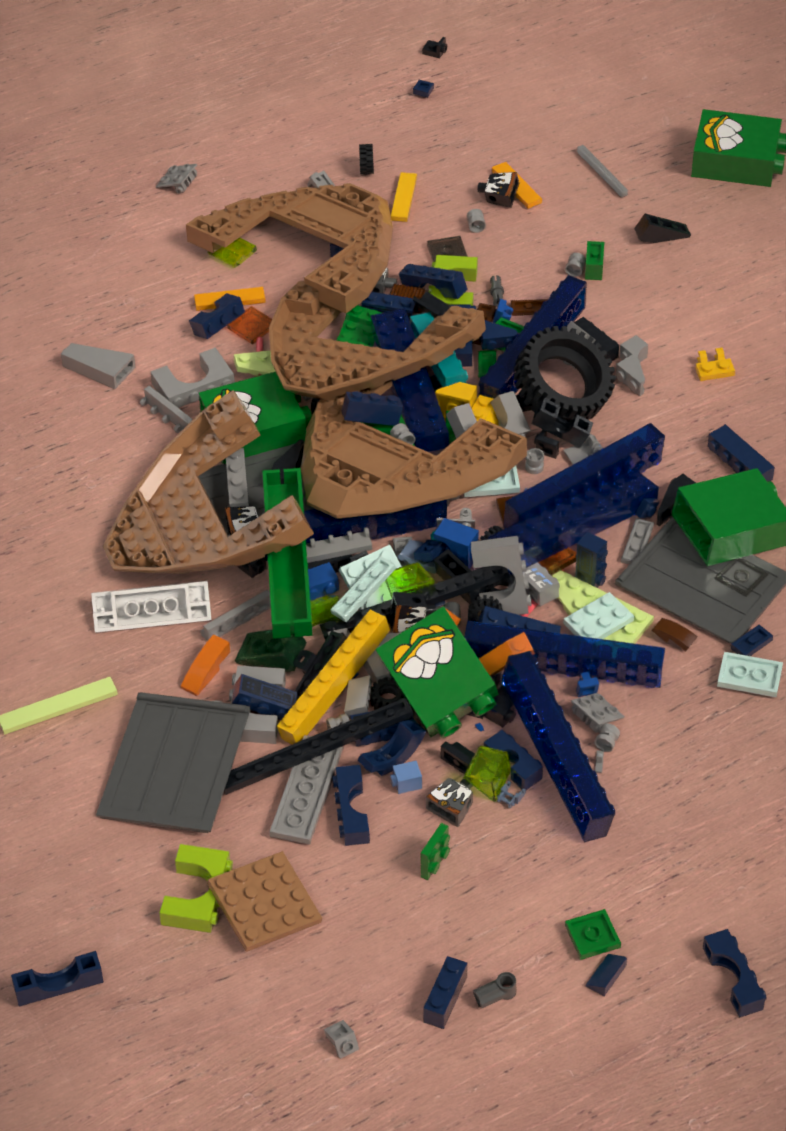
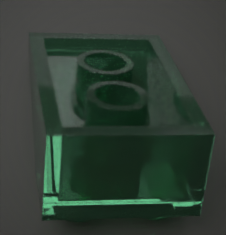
[235,630,307,672]

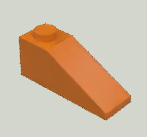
[479,632,535,677]

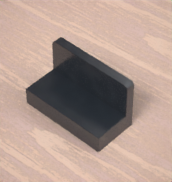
[412,291,451,318]
[441,741,487,779]

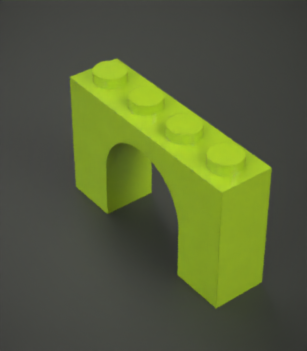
[429,255,478,306]
[159,844,233,933]

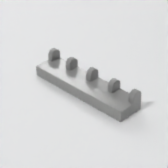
[140,386,193,433]
[306,527,372,563]
[200,589,271,641]

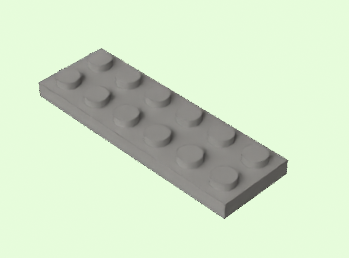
[270,735,344,845]

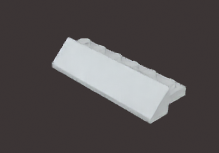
[91,581,212,632]

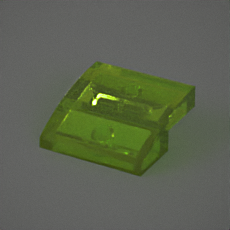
[207,237,257,268]

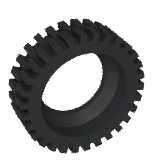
[514,326,616,421]

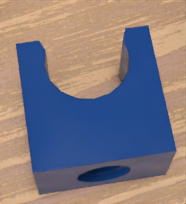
[434,518,479,569]

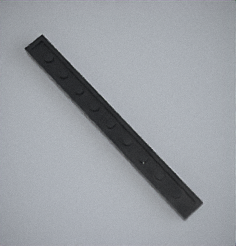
[320,566,510,640]
[224,698,414,795]

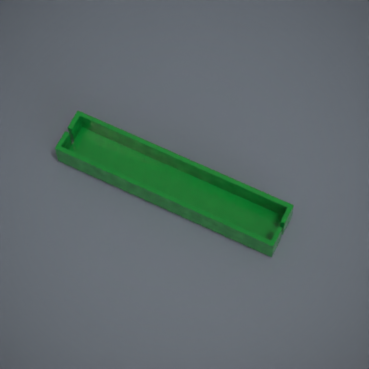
[262,468,313,638]

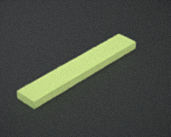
[0,677,118,735]

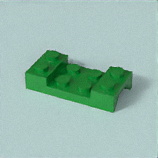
[336,305,384,347]

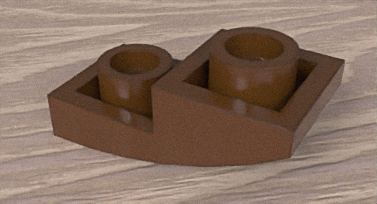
[651,618,698,652]

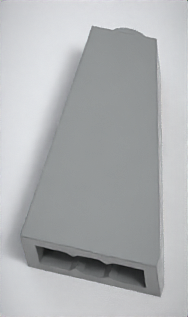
[61,343,136,389]

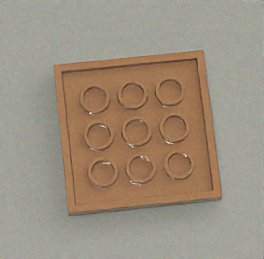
[207,851,322,952]

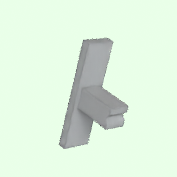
[595,750,604,773]

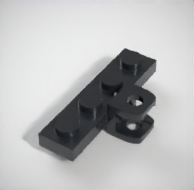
[293,631,347,701]

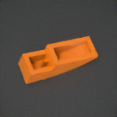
[181,634,230,696]

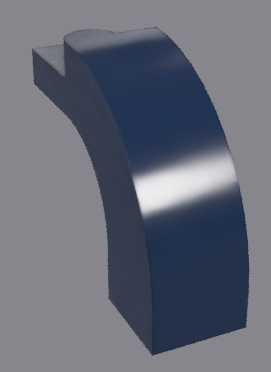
[357,719,426,776]

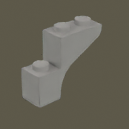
[616,335,648,396]

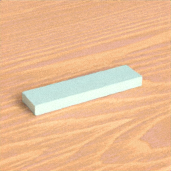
[330,556,396,622]

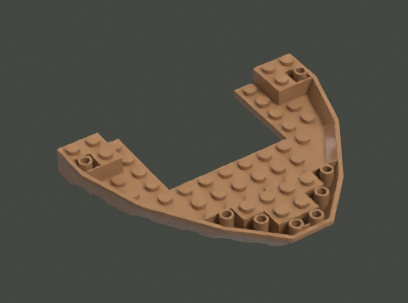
[186,183,393,313]
[269,281,486,401]
[301,380,527,518]
[103,390,314,574]

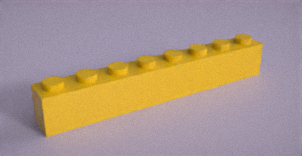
[277,610,390,744]

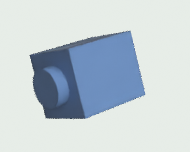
[390,761,422,794]

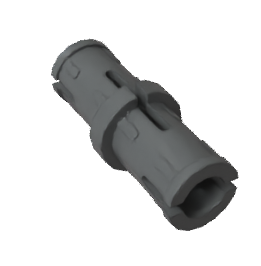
[490,275,504,307]

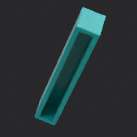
[410,312,468,388]

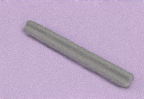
[577,145,628,197]

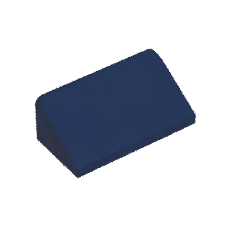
[586,954,627,996]

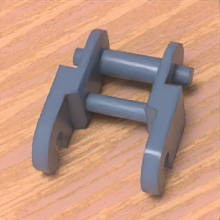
[497,781,526,808]

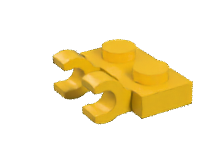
[695,347,735,381]

